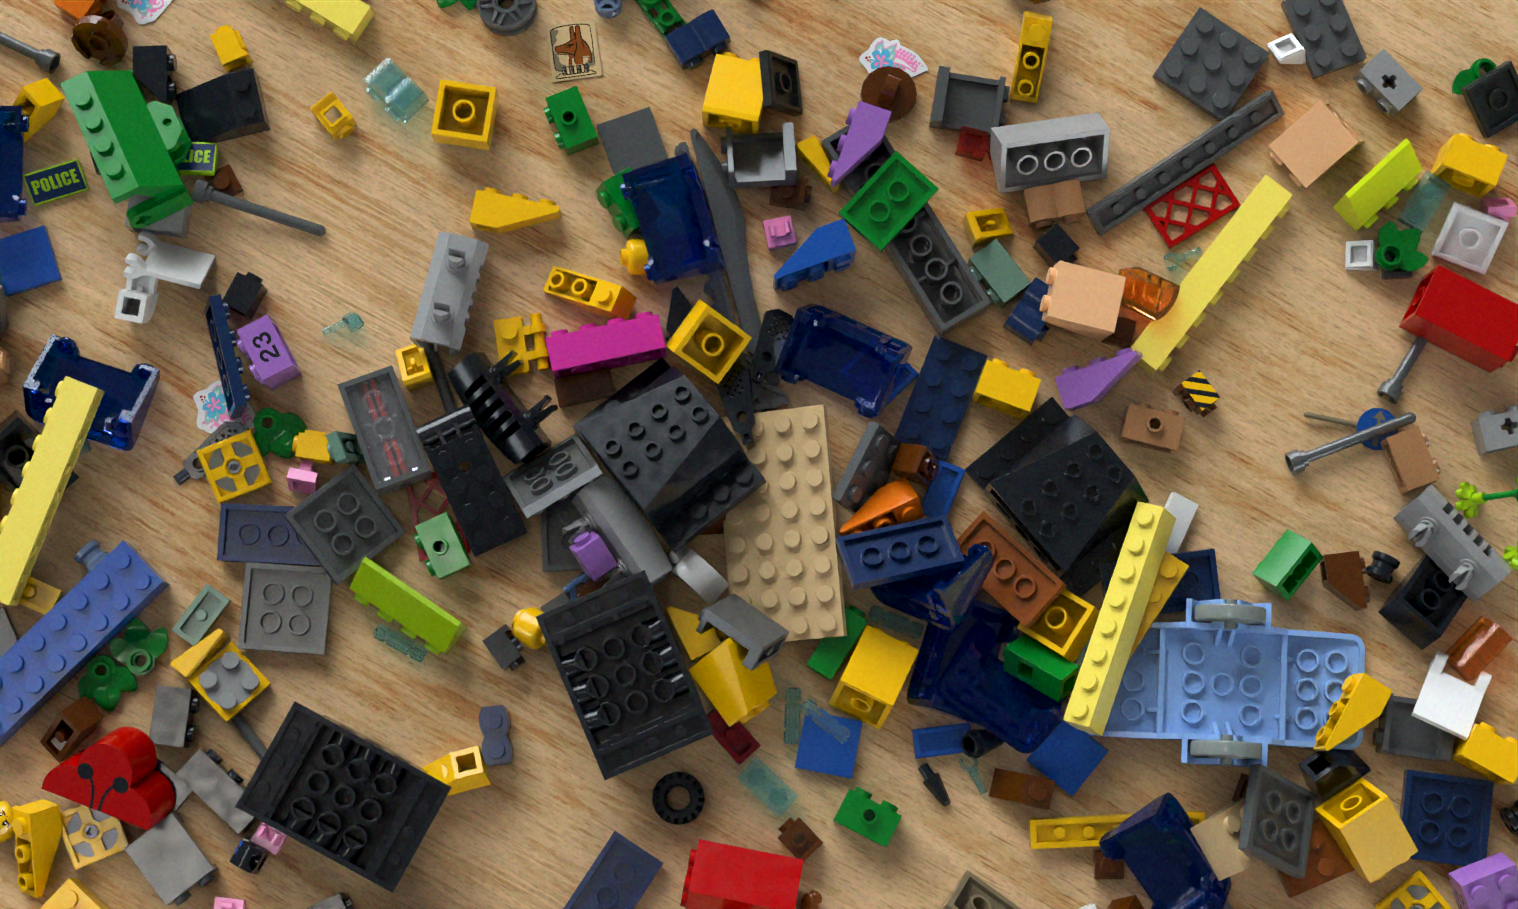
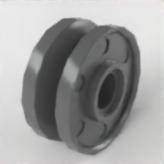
[477,0,537,36]

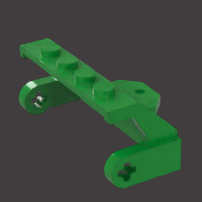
[60,69,195,229]

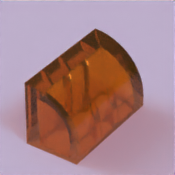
[1118,266,1180,321]
[1445,616,1513,681]

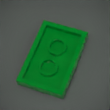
[838,151,939,253]

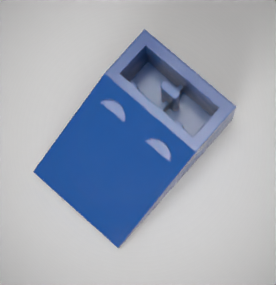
[773,218,856,292]

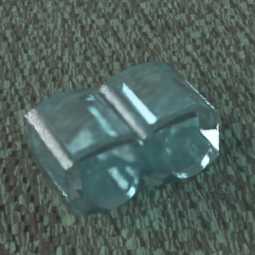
[363,57,429,123]

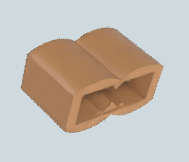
[1022,179,1086,230]

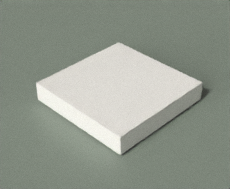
[1431,201,1508,275]

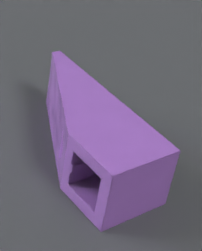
[827,101,891,188]
[1055,348,1143,411]

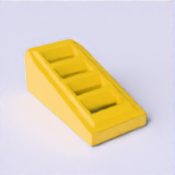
[795,135,840,194]
[170,628,229,678]

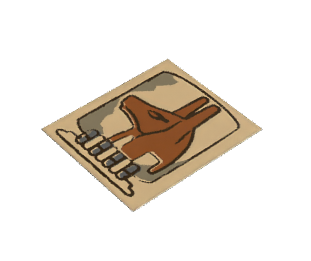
[545,19,602,82]

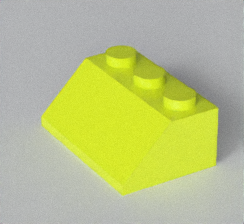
[1332,138,1423,231]

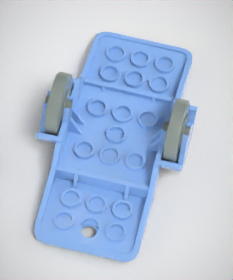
[1075,598,1365,767]

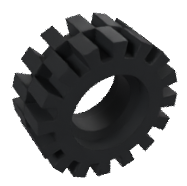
[652,772,705,825]

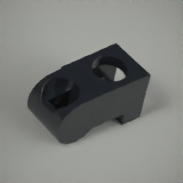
[229,837,271,874]

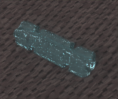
[868,605,924,639]
[373,624,428,662]
[784,687,801,745]
[799,698,851,743]

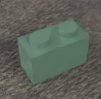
[967,239,1031,308]

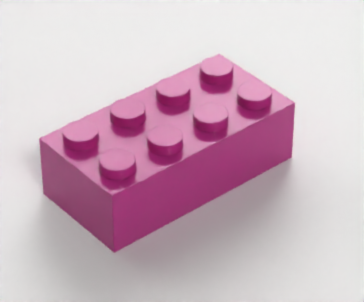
[545,312,667,379]

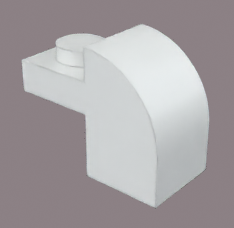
[114,264,159,324]
[667,546,730,606]

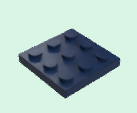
[1400,769,1494,866]

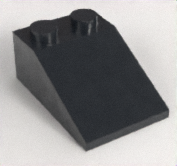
[176,68,271,143]
[0,409,79,493]
[1378,553,1467,650]

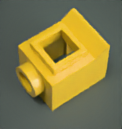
[209,25,253,73]
[310,91,357,141]
[292,429,334,465]

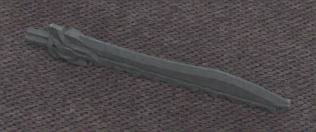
[674,128,789,414]

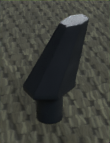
[918,763,950,806]

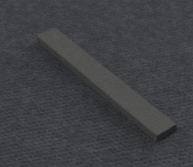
[1086,90,1285,236]

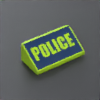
[177,142,219,176]
[23,159,89,206]

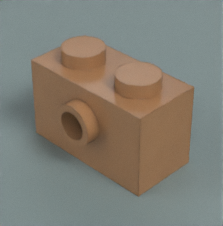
[1118,401,1185,455]
[1380,426,1440,495]

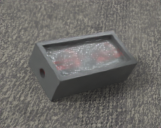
[337,365,433,497]

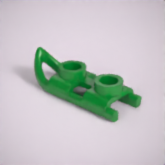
[635,0,687,39]

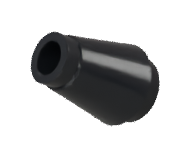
[961,729,1004,758]

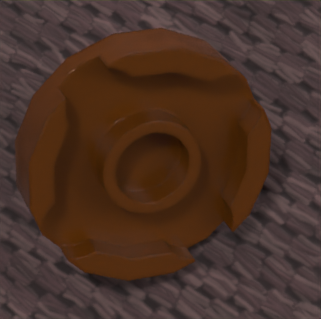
[71,10,129,65]
[860,66,917,123]

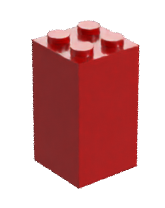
[1399,265,1518,373]
[680,839,803,909]

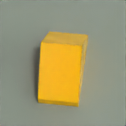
[962,207,1013,249]
[395,344,436,392]

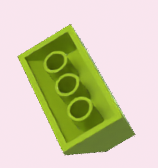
[349,556,467,656]

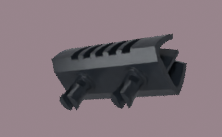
[447,350,558,465]

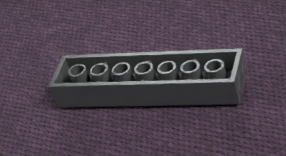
[821,125,991,337]

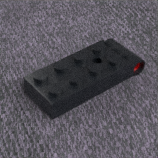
[415,404,527,557]

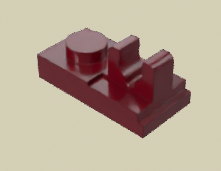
[707,708,761,765]

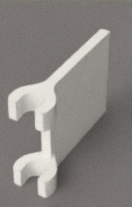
[123,230,215,289]
[1411,651,1492,741]

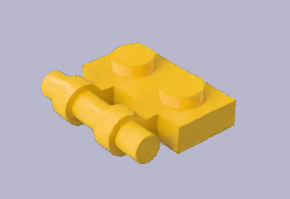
[493,313,550,377]

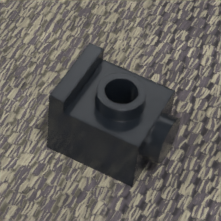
[483,624,526,671]

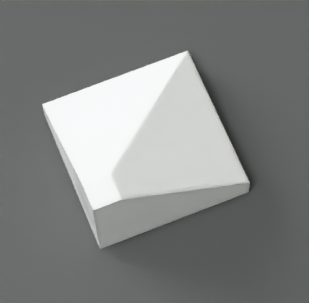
[1267,33,1306,64]
[1345,240,1378,271]

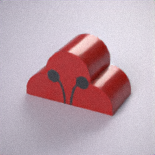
[41,727,175,830]

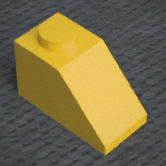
[3,78,65,144]
[666,606,725,662]

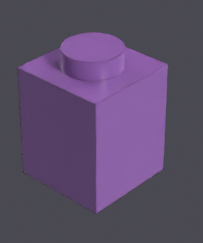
[569,531,618,581]

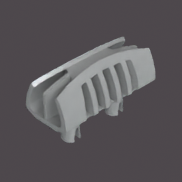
[410,232,489,356]
[562,475,673,588]
[1393,483,1512,602]

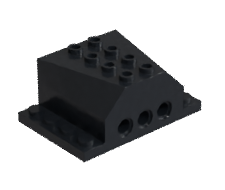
[572,357,766,553]
[965,397,1150,598]
[535,570,714,780]
[235,701,452,893]

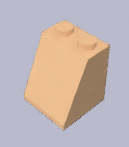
[1269,99,1364,188]
[1040,261,1126,341]

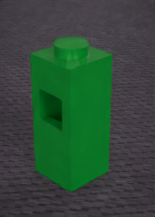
[806,605,868,681]
[1003,634,1079,702]

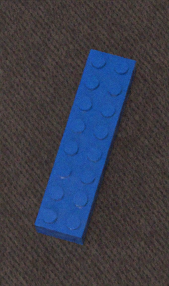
[0,541,170,748]

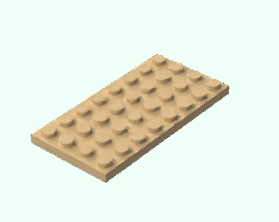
[721,405,847,642]

